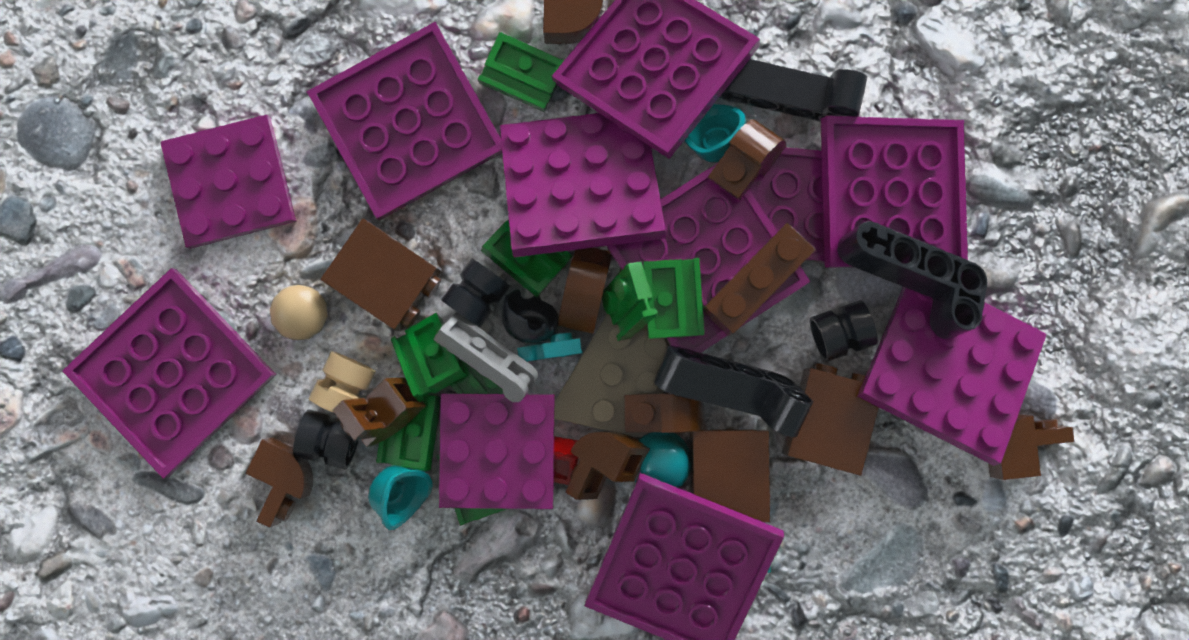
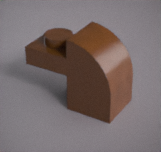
[543,0,603,44]
[708,119,786,201]
[558,248,612,334]
[333,377,426,447]
[624,393,705,433]
[988,415,1075,480]
[566,432,650,500]
[245,437,313,528]

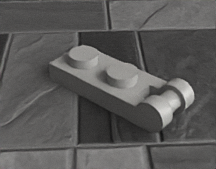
[433,312,538,402]

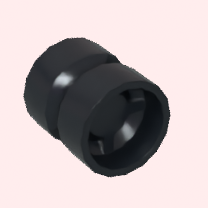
[441,258,511,328]
[809,300,878,362]
[293,409,359,470]

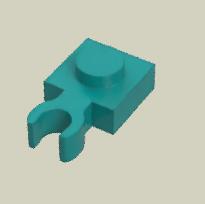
[517,333,582,362]

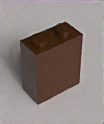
[320,218,442,332]
[782,363,879,476]
[690,429,770,523]

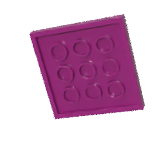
[551,0,760,159]
[306,22,502,221]
[500,113,666,257]
[821,116,968,268]
[606,163,811,353]
[62,268,277,479]
[857,287,1047,466]
[584,473,784,640]

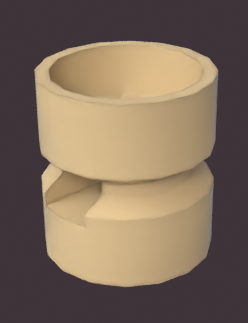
[308,351,376,413]

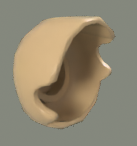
[269,285,328,340]

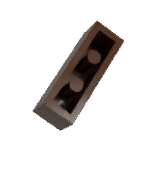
[703,222,816,336]

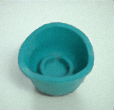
[684,104,746,163]
[635,432,691,488]
[368,465,433,531]

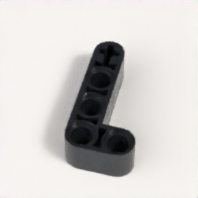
[719,59,868,122]
[837,221,987,339]
[654,346,813,437]

